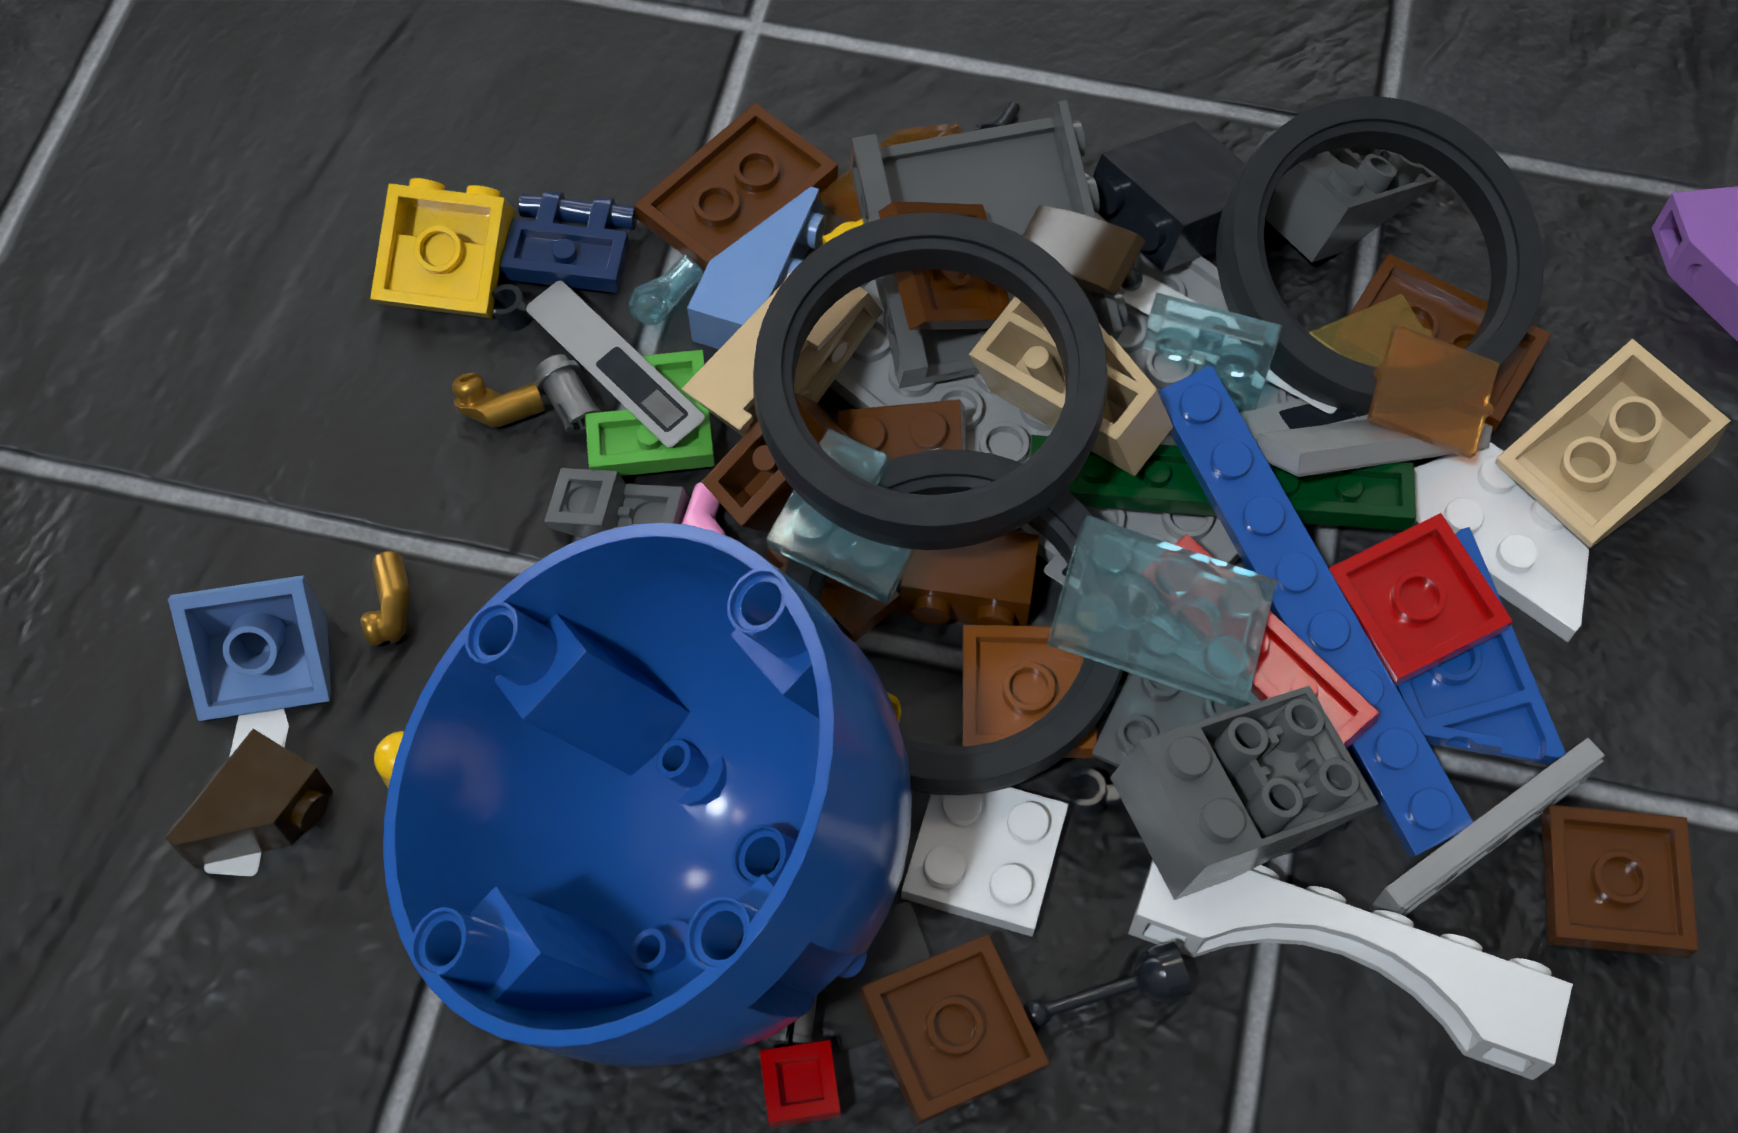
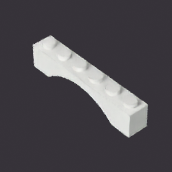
[1128,859,1573,1080]

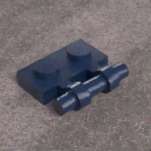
[500,191,637,293]

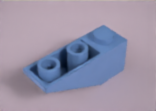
[687,187,827,349]

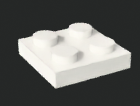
[901,787,1068,937]

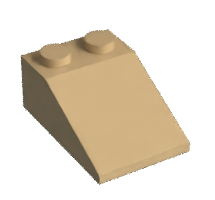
[1495,339,1731,548]

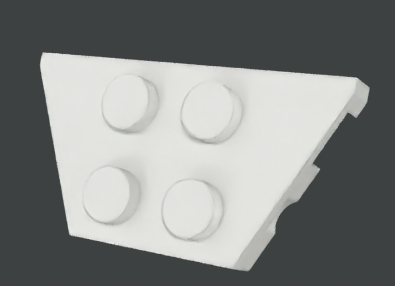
[1412,442,1589,642]

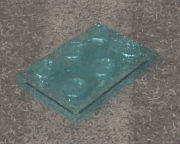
[1047,515,1277,709]

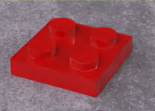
[1328,513,1513,686]

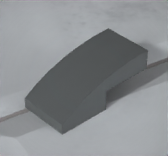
[544,468,690,538]

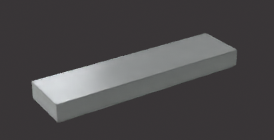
[1257,409,1493,477]
[1369,738,1605,916]

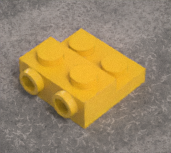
[370,178,515,319]

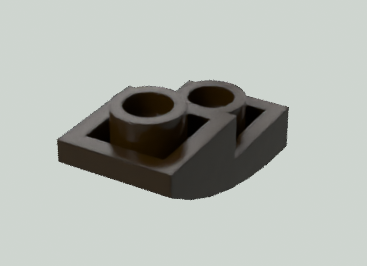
[1022,205,1146,296]

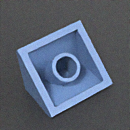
[168,575,331,721]

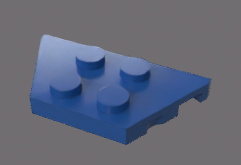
[1396,527,1566,765]

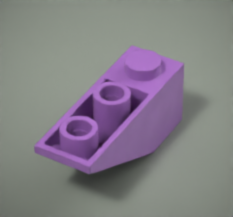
[1652,186,1738,342]

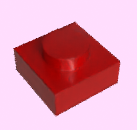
[759,1040,841,1128]

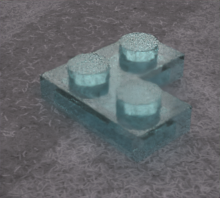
[1142,292,1282,411]
[767,428,917,604]

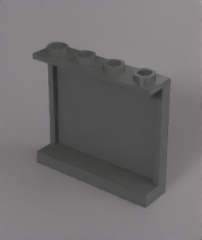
[849,100,1127,389]

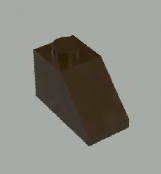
[165,729,333,867]

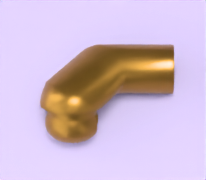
[452,373,545,427]
[360,551,411,646]

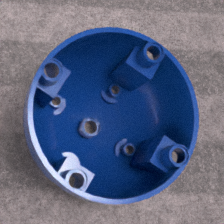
[383,522,912,1067]

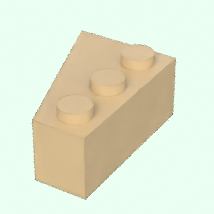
[682,270,883,436]
[969,297,1173,476]

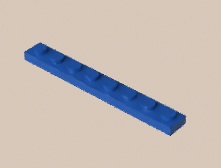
[1158,365,1473,858]

